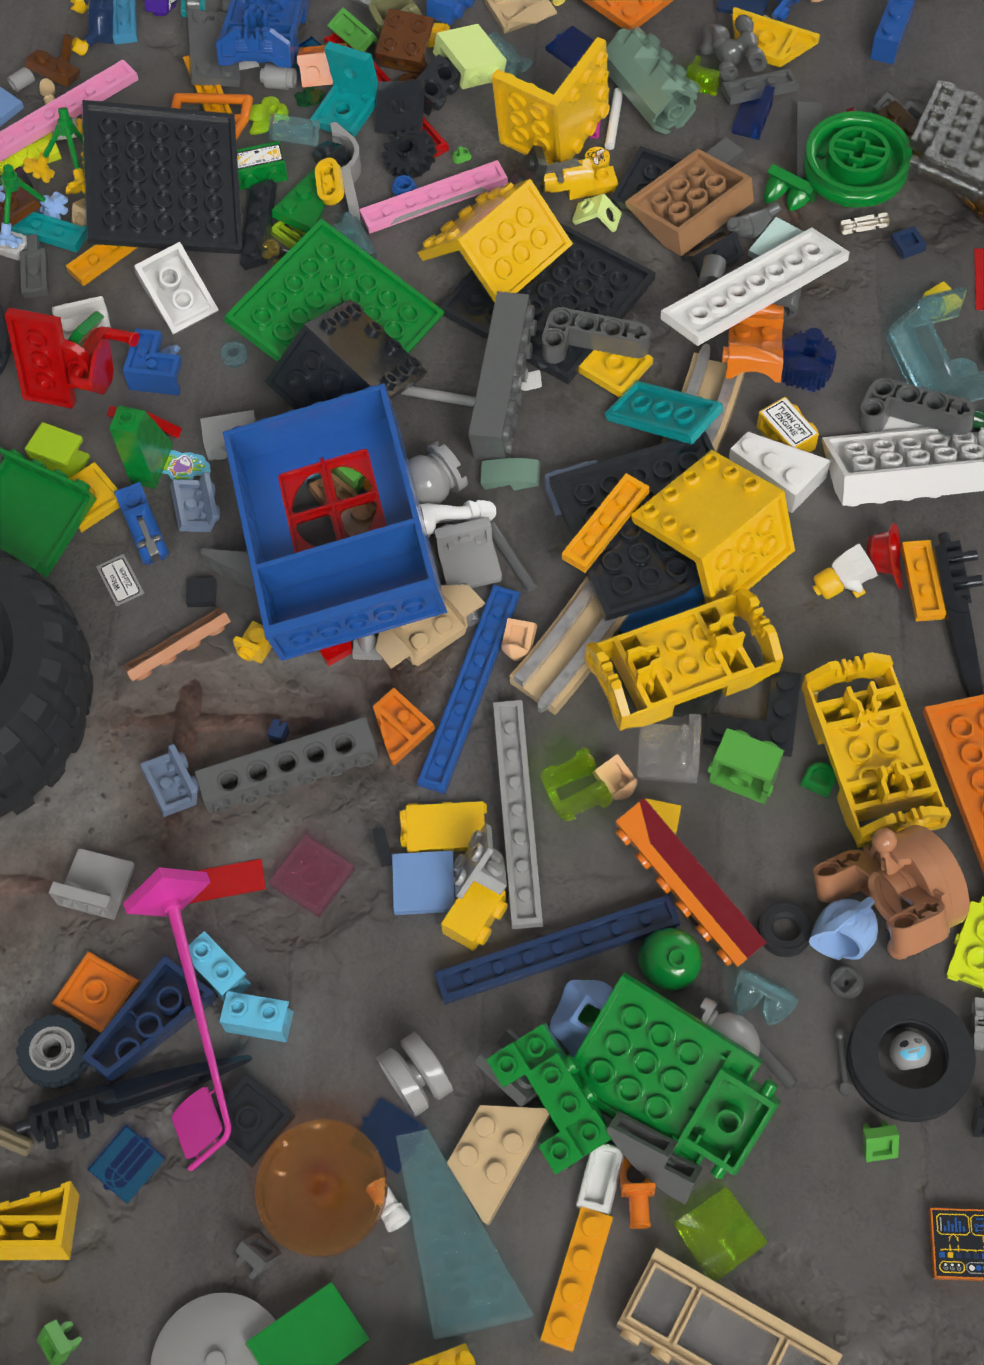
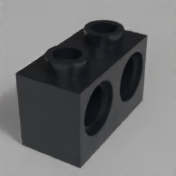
[416,54,461,116]

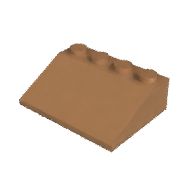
[625,149,754,256]

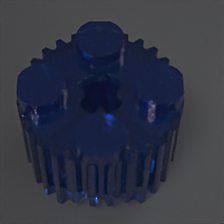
[781,328,837,392]

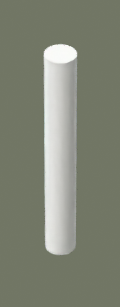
[605,88,623,150]

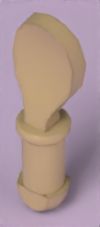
[39,78,55,105]

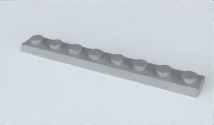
[493,700,543,929]

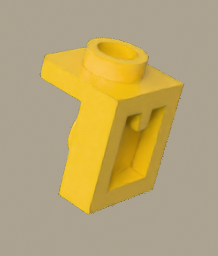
[233,621,272,664]

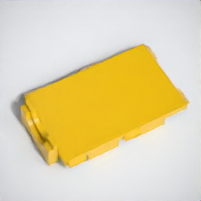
[400,801,487,853]

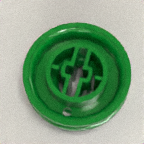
[803,111,912,208]

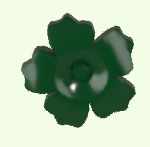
[295,86,324,107]

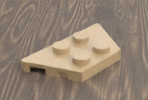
[447,1105,551,1225]

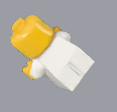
[812,544,878,599]

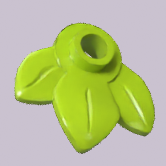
[249,96,289,135]

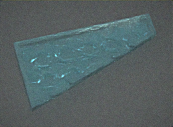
[396,1129,535,1340]

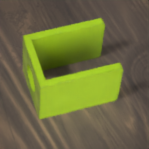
[25,422,91,479]

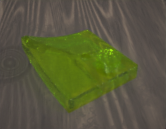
[674,1186,768,1282]

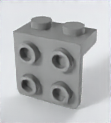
[434,517,502,588]

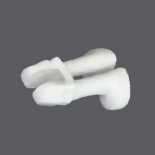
[420,500,496,538]

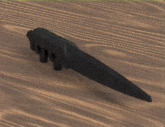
[933,532,984,698]
[15,1055,253,1150]

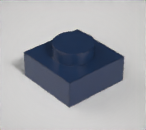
[890,226,927,259]

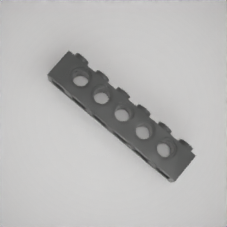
[195,717,379,814]

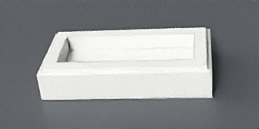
[576,1144,624,1216]

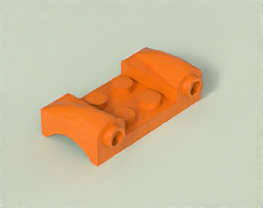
[722,303,784,383]

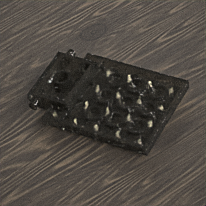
[908,80,984,202]

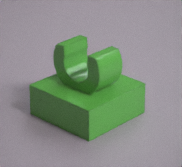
[862,1121,899,1162]
[37,1320,82,1365]

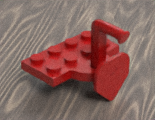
[5,308,140,409]

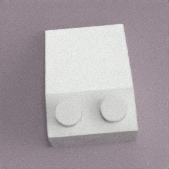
[134,242,219,335]

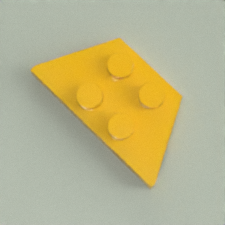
[732,7,820,67]

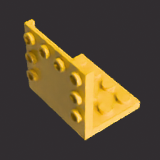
[492,37,610,164]
[417,179,573,302]
[631,450,795,604]

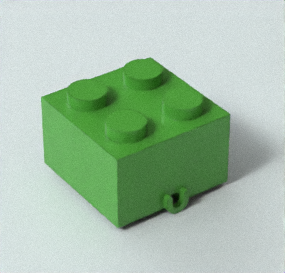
[707,728,784,805]

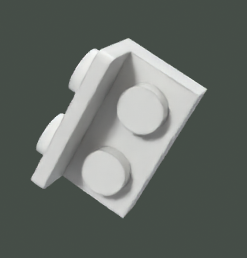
[52,296,112,340]

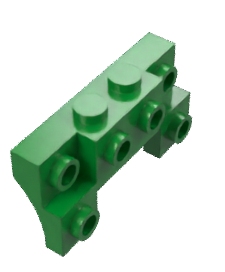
[486,1023,611,1175]

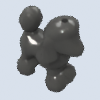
[699,15,767,82]

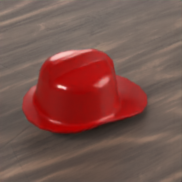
[866,523,903,590]

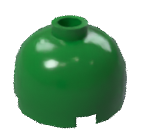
[638,927,703,991]

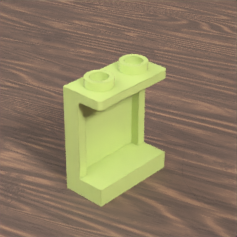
[433,24,507,89]

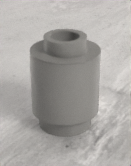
[260,63,297,90]

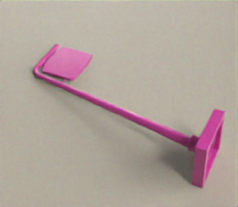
[123,867,231,1172]

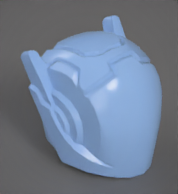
[809,897,878,960]

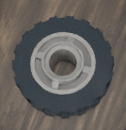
[16,1014,91,1090]

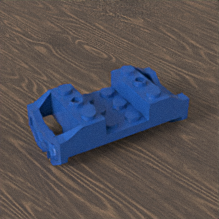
[216,0,310,68]

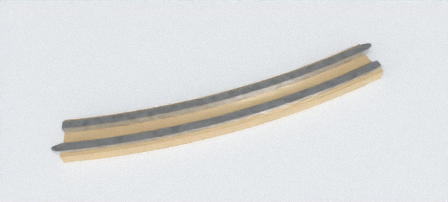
[509,344,745,715]

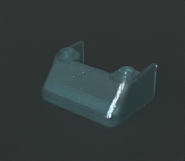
[887,286,984,402]

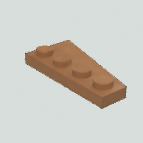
[309,473,376,538]

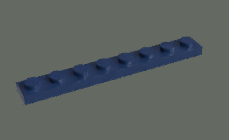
[434,894,681,1005]

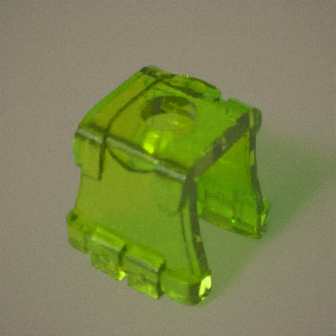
[541,747,613,821]

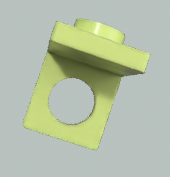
[572,193,622,232]

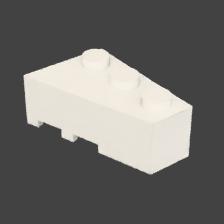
[729,432,831,513]

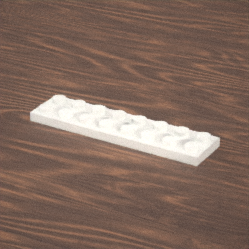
[660,227,850,346]

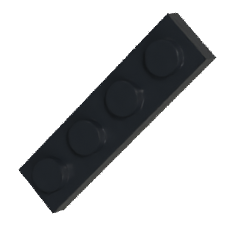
[240,179,277,270]

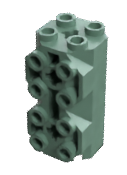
[606,26,700,135]

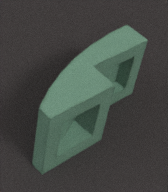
[480,458,540,491]

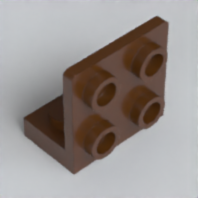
[375,9,434,75]

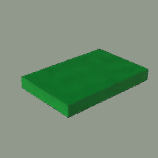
[245,1282,370,1365]

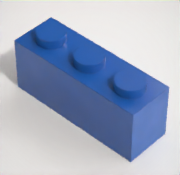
[870,0,916,65]

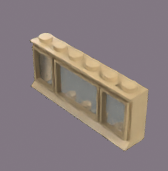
[616,1248,843,1365]

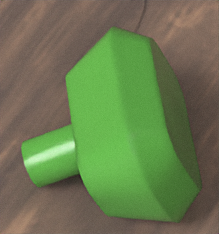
[451,146,472,164]

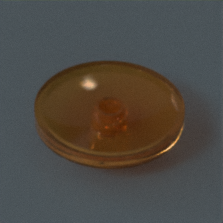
[255,1119,388,1258]

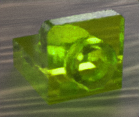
[686,55,721,96]

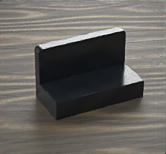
[680,231,744,278]

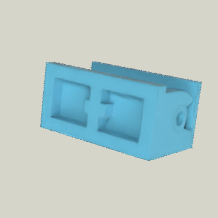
[188,931,251,1001]
[219,991,294,1042]

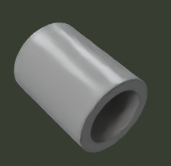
[7,66,35,93]

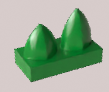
[764,163,818,211]

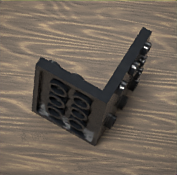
[264,299,428,410]

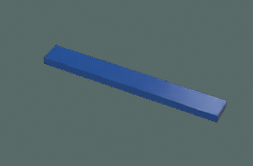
[417,585,520,794]

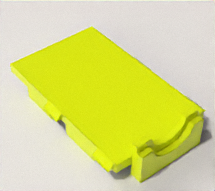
[946,896,984,992]

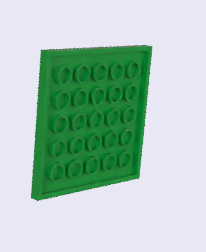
[224,218,445,362]

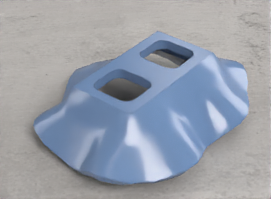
[550,980,613,1058]

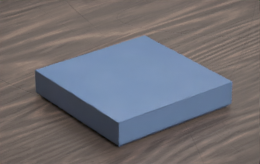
[392,851,455,915]

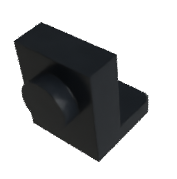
[312,141,351,167]

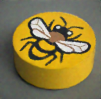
[585,147,610,169]

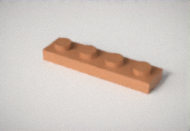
[121,607,231,681]

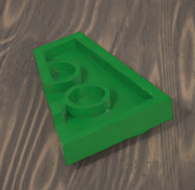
[272,168,326,233]

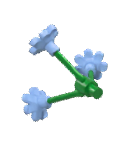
[0,164,68,248]

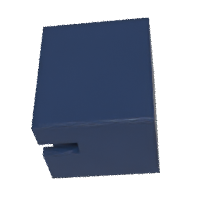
[267,719,290,745]

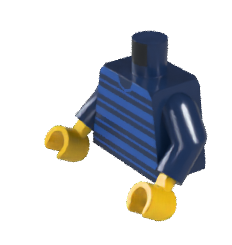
[70,0,114,56]

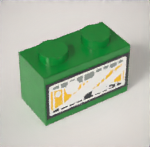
[237,141,288,190]

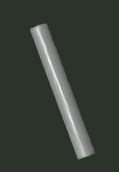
[401,386,476,407]

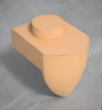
[501,618,537,662]
[592,754,637,800]

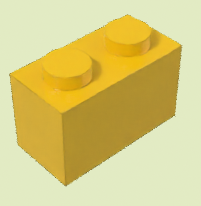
[441,881,508,952]

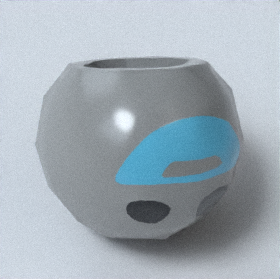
[890,1031,931,1070]

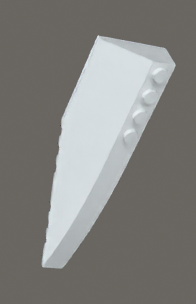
[822,427,984,507]

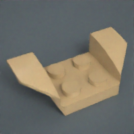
[484,0,557,34]
[375,585,485,669]

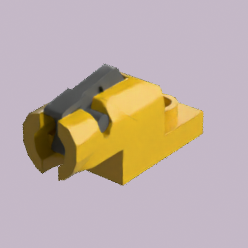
[541,158,618,200]

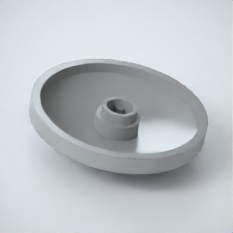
[151,1293,276,1365]

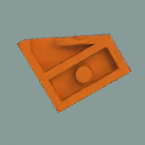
[373,688,435,766]

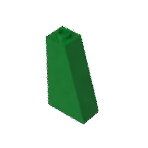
[109,406,173,489]

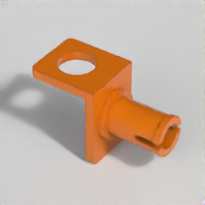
[620,1158,656,1229]

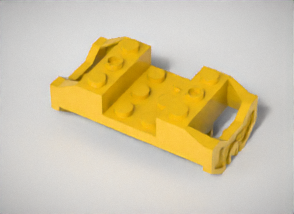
[584,588,783,731]
[801,652,951,848]

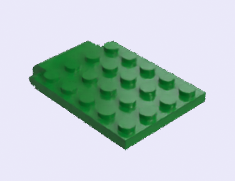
[574,973,780,1179]

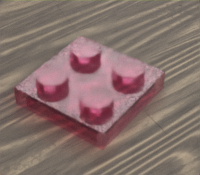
[269,834,355,918]

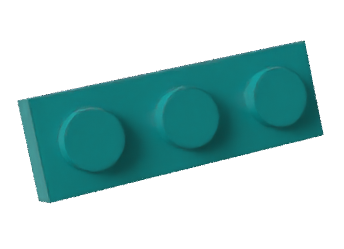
[11,212,86,253]

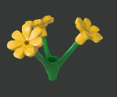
[23,107,85,194]

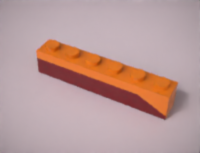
[615,798,767,969]

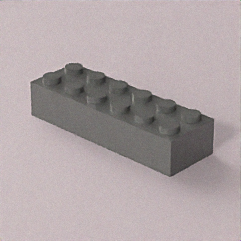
[468,291,537,461]

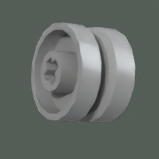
[376,1031,453,1117]

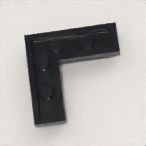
[703,671,801,757]

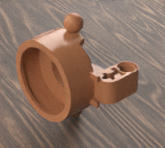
[813,825,969,960]

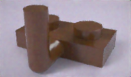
[25,34,80,87]

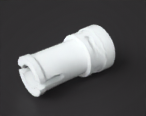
[367,1178,411,1232]

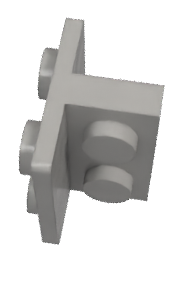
[453,823,507,899]

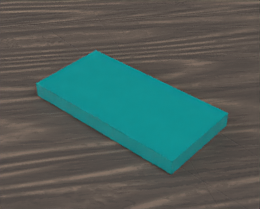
[605,380,724,444]

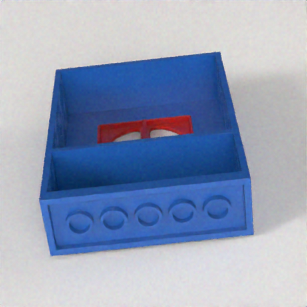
[223,384,448,661]

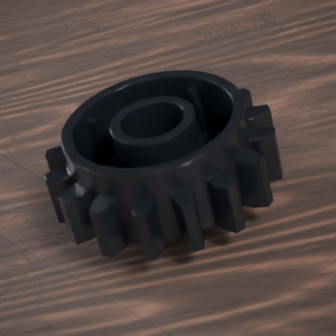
[382,126,437,179]

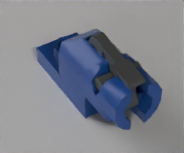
[114,482,170,565]

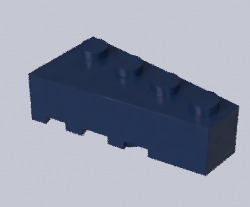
[82,955,216,1083]

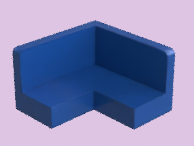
[123,328,182,395]

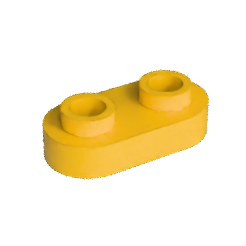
[315,158,345,206]

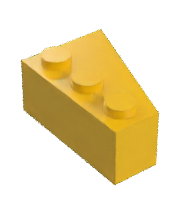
[0,1181,80,1260]

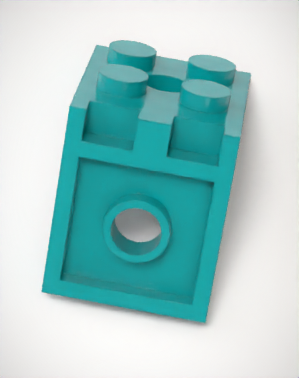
[310,42,378,138]

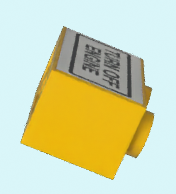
[756,397,819,453]

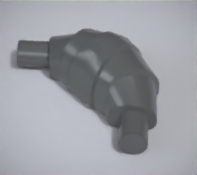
[727,201,782,239]

